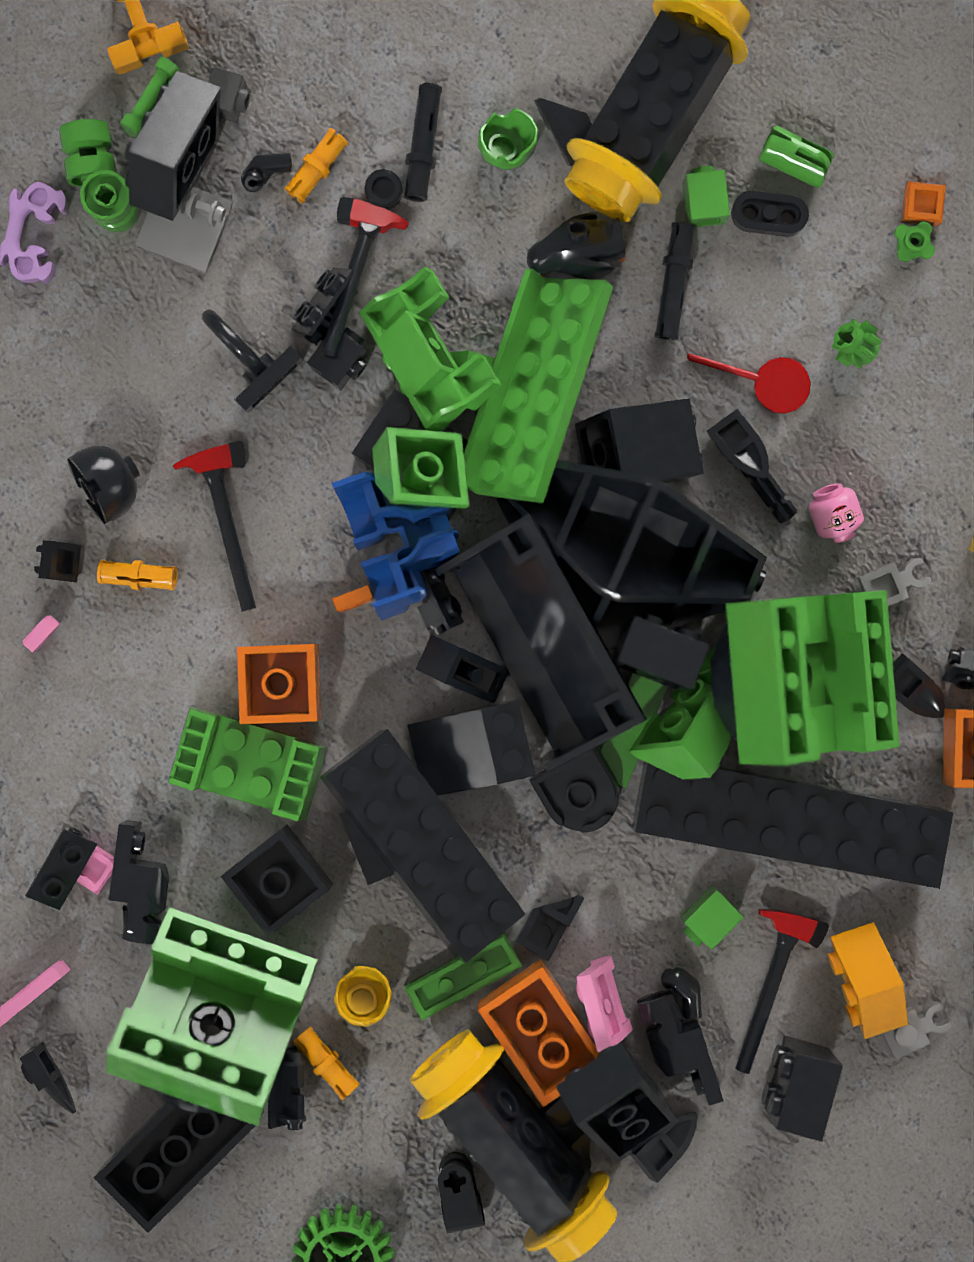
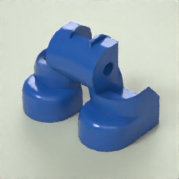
[331,472,459,621]

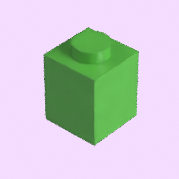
[682,166,730,228]
[680,885,744,950]

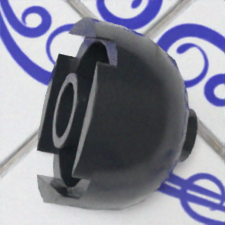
[67,446,140,524]

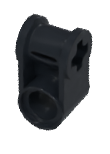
[438,1152,485,1234]

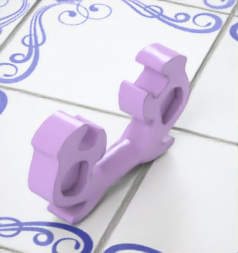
[0,182,69,284]

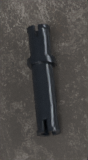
[404,83,442,202]
[654,222,696,340]

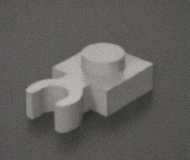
[856,558,931,606]
[882,1001,952,1059]

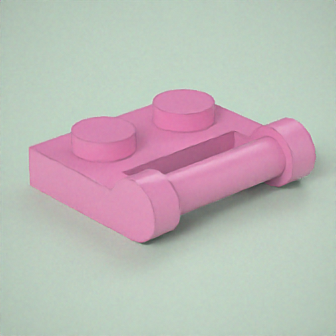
[576,956,633,1052]

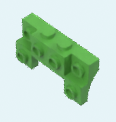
[359,267,502,432]

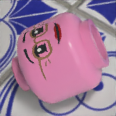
[808,483,864,543]

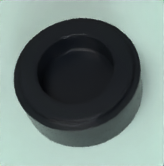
[364,169,403,210]

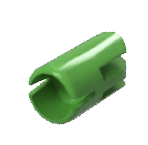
[759,125,834,188]

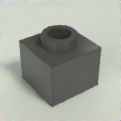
[208,66,251,123]

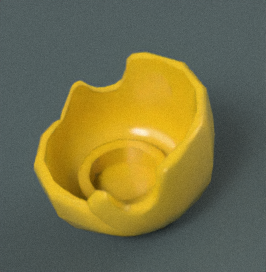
[334,966,393,1027]

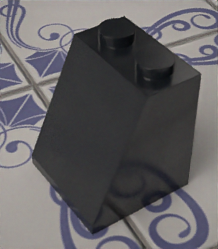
[575,398,704,484]

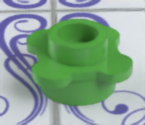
[894,221,935,262]

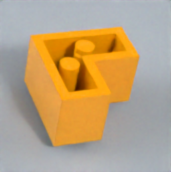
[827,922,908,1039]

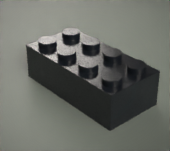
[94,1102,264,1233]

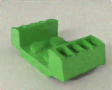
[168,706,328,821]

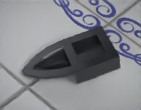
[707,408,769,479]
[893,653,945,718]
[19,1042,76,1114]
[630,1112,698,1183]

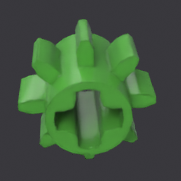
[832,319,882,369]

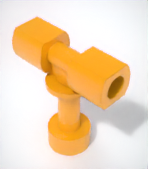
[107,0,190,75]

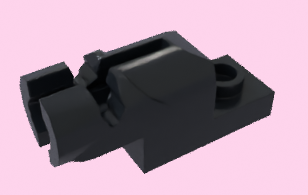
[109,820,169,944]
[637,990,724,1106]

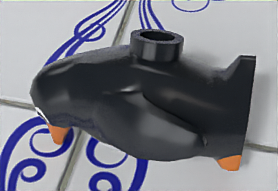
[526,212,625,279]

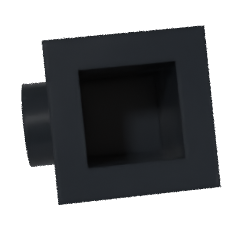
[307,327,368,391]

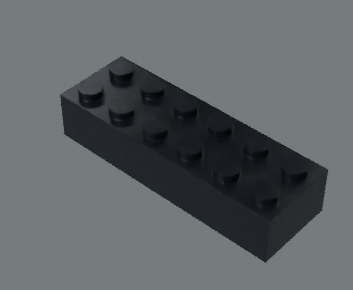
[320,729,526,963]

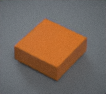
[901,181,946,226]
[332,585,375,613]

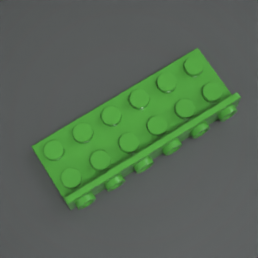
[464,269,613,503]

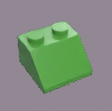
[372,427,469,508]

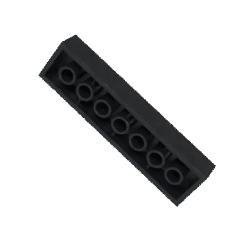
[632,761,954,889]

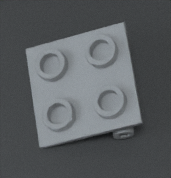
[135,187,233,273]

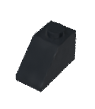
[416,634,509,704]

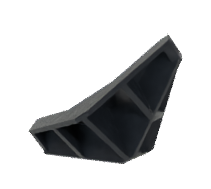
[495,460,767,650]

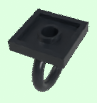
[202,309,303,413]

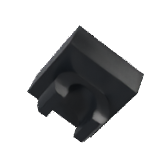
[34,540,81,582]

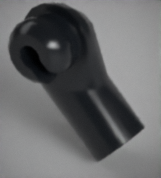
[661,967,702,1019]

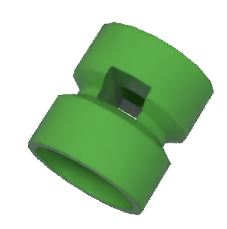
[59,119,116,187]
[80,170,141,232]

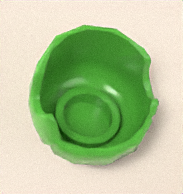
[478,108,538,170]

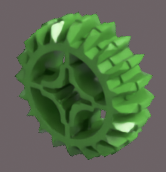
[292,1204,395,1262]

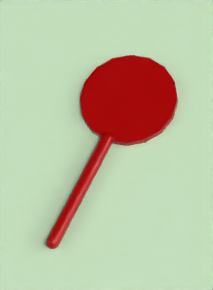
[687,353,811,414]

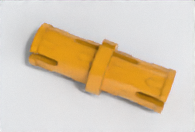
[284,128,349,204]
[97,560,178,591]
[292,1026,360,1100]

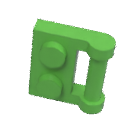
[120,56,180,138]

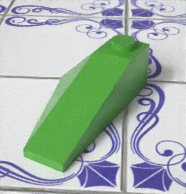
[630,645,731,780]

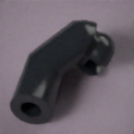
[241,153,292,193]

